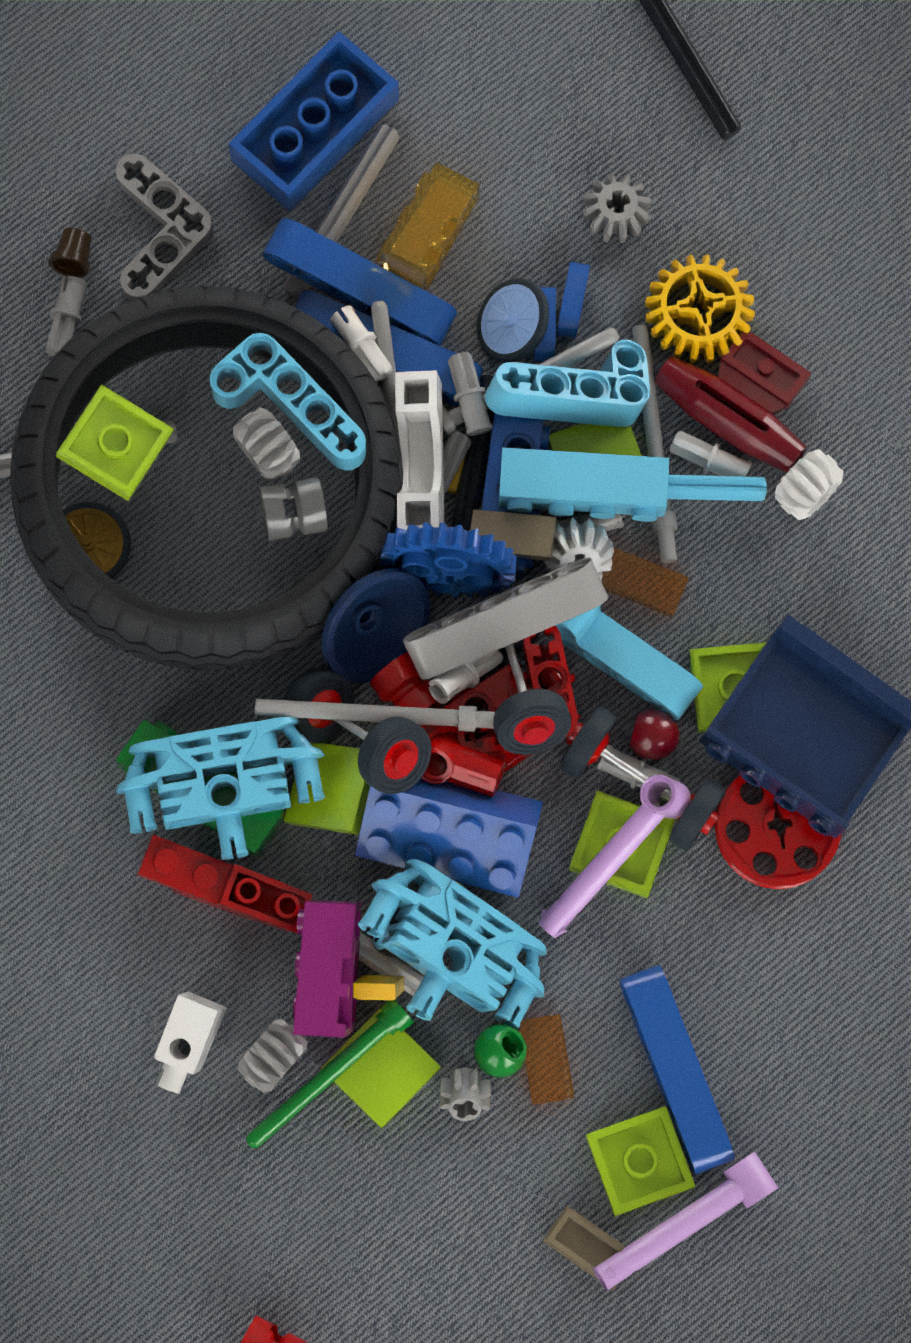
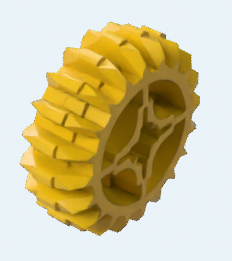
[645,254,755,364]

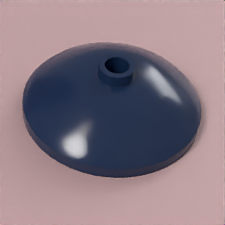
[322,568,430,683]

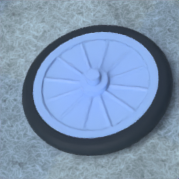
[477,278,549,362]

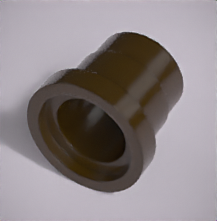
[48,228,92,278]

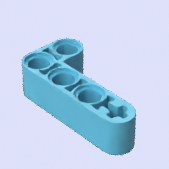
[209,333,366,471]
[485,340,650,427]
[555,605,703,721]

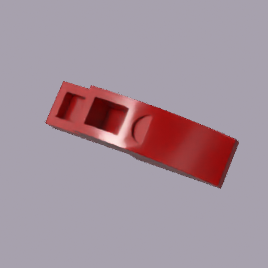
[136,834,313,934]

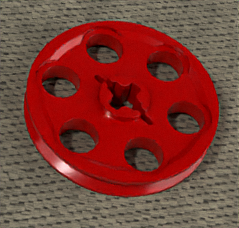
[715,775,841,889]

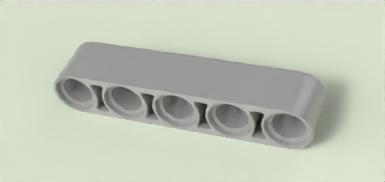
[403,558,608,679]

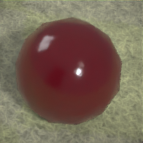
[630,709,679,761]

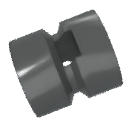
[259,477,328,541]

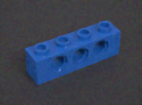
[481,413,551,580]

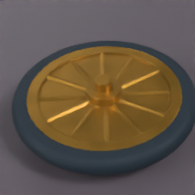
[63,502,131,579]

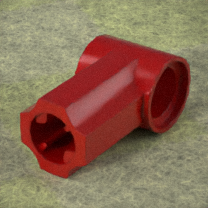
[421,733,505,797]

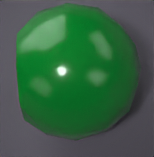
[473,1024,527,1078]

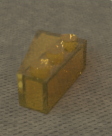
[376,163,480,291]

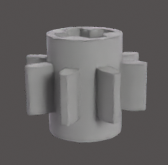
[440,1068,491,1121]

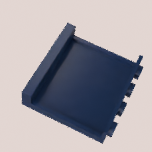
[698,614,911,838]

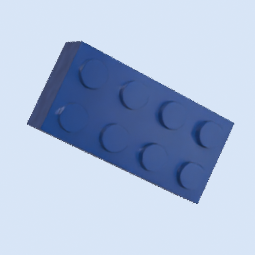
[228,31,399,212]
[355,778,543,898]

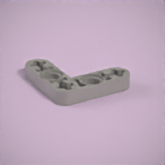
[116,153,213,301]

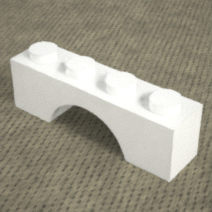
[395,370,444,530]

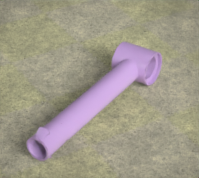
[538,775,691,938]
[593,1152,779,1291]

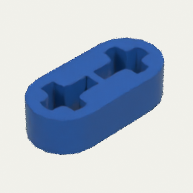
[556,261,590,339]
[534,287,556,363]

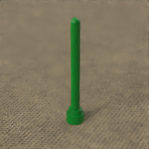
[246,1000,414,1148]

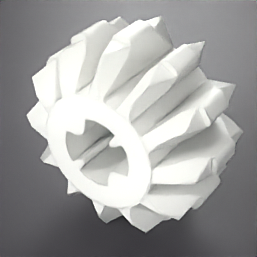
[775,449,844,520]
[544,517,614,580]

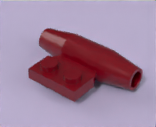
[654,332,811,473]

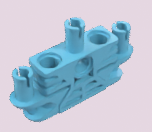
[116,716,325,860]
[358,859,547,1030]

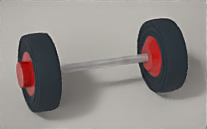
[479,593,571,755]
[284,667,431,794]
[559,707,726,851]

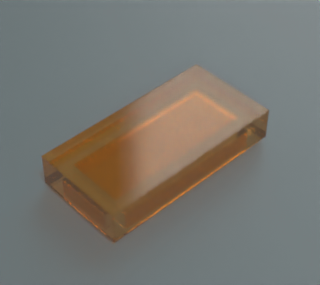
[601,547,689,618]
[519,1014,575,1106]

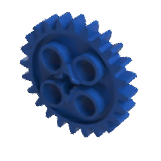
[380,522,517,598]

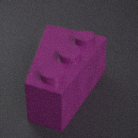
[293,900,362,1038]

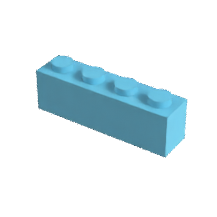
[499,447,669,522]

